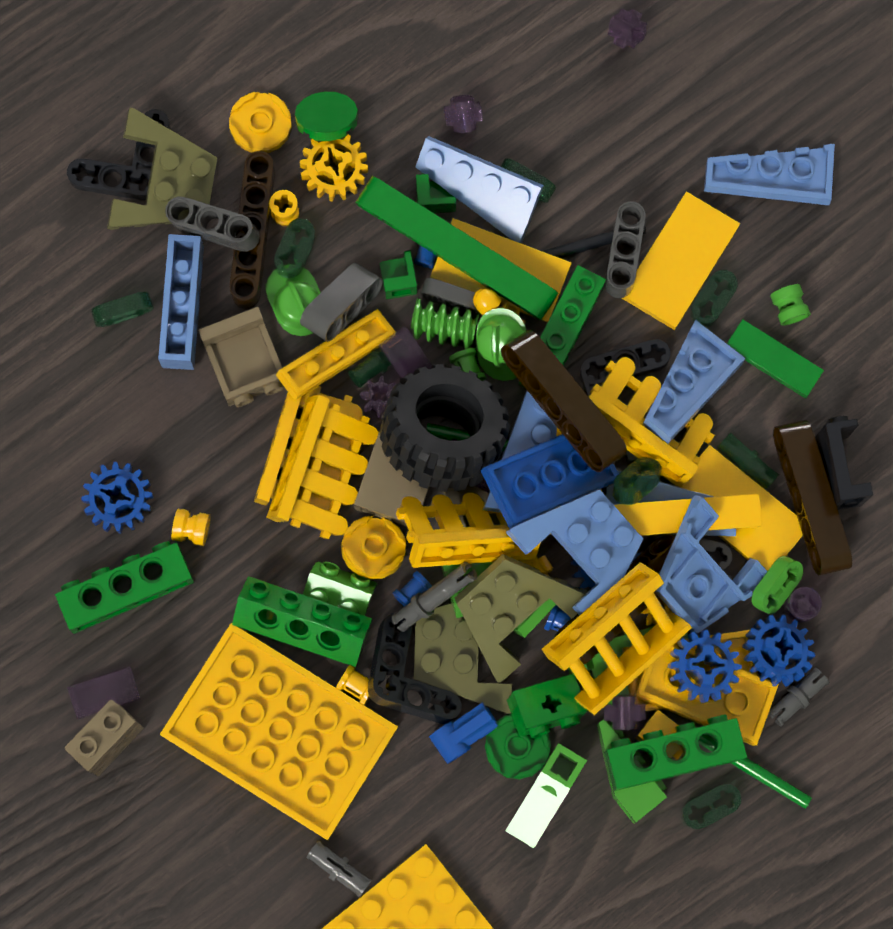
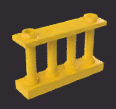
[541,562,692,715]

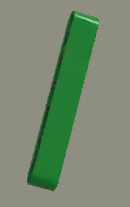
[355,176,559,321]

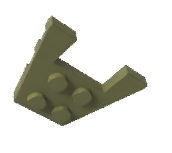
[107,108,217,230]
[455,554,588,683]
[414,603,512,715]

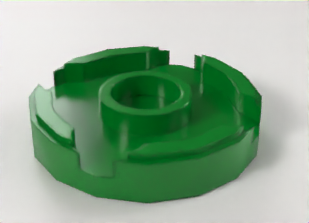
[295,91,358,141]
[485,714,551,780]

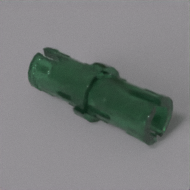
[717,432,780,490]

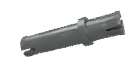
[392,562,477,632]

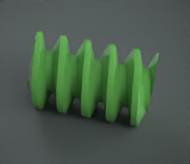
[411,298,480,349]

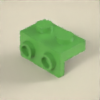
[303,562,377,616]

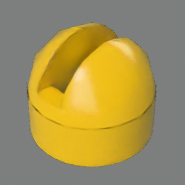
[473,288,502,315]

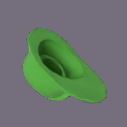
[265,264,321,336]
[476,308,526,381]

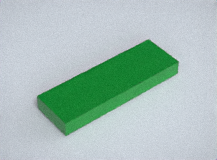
[727,319,824,399]

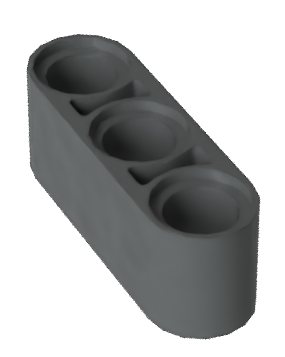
[165,196,260,252]
[605,201,646,298]
[300,262,383,342]

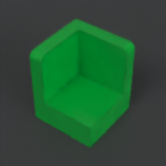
[416,174,456,214]
[380,250,417,300]

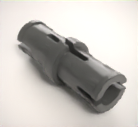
[768,667,829,727]
[306,841,372,898]

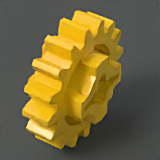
[300,135,368,202]

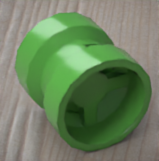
[770,284,811,326]

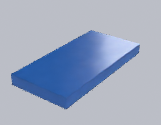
[480,434,621,529]

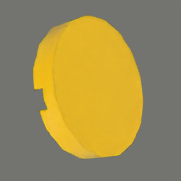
[229,92,292,153]
[341,516,406,579]

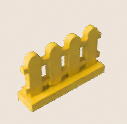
[588,357,715,487]
[254,386,362,511]
[266,394,378,539]
[396,493,541,568]

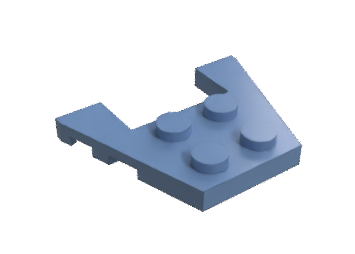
[506,489,643,616]
[655,495,767,634]

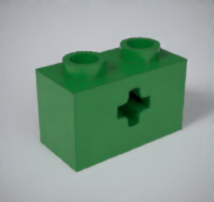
[507,674,587,738]

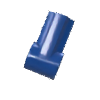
[429,702,499,764]

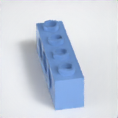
[158,234,204,370]

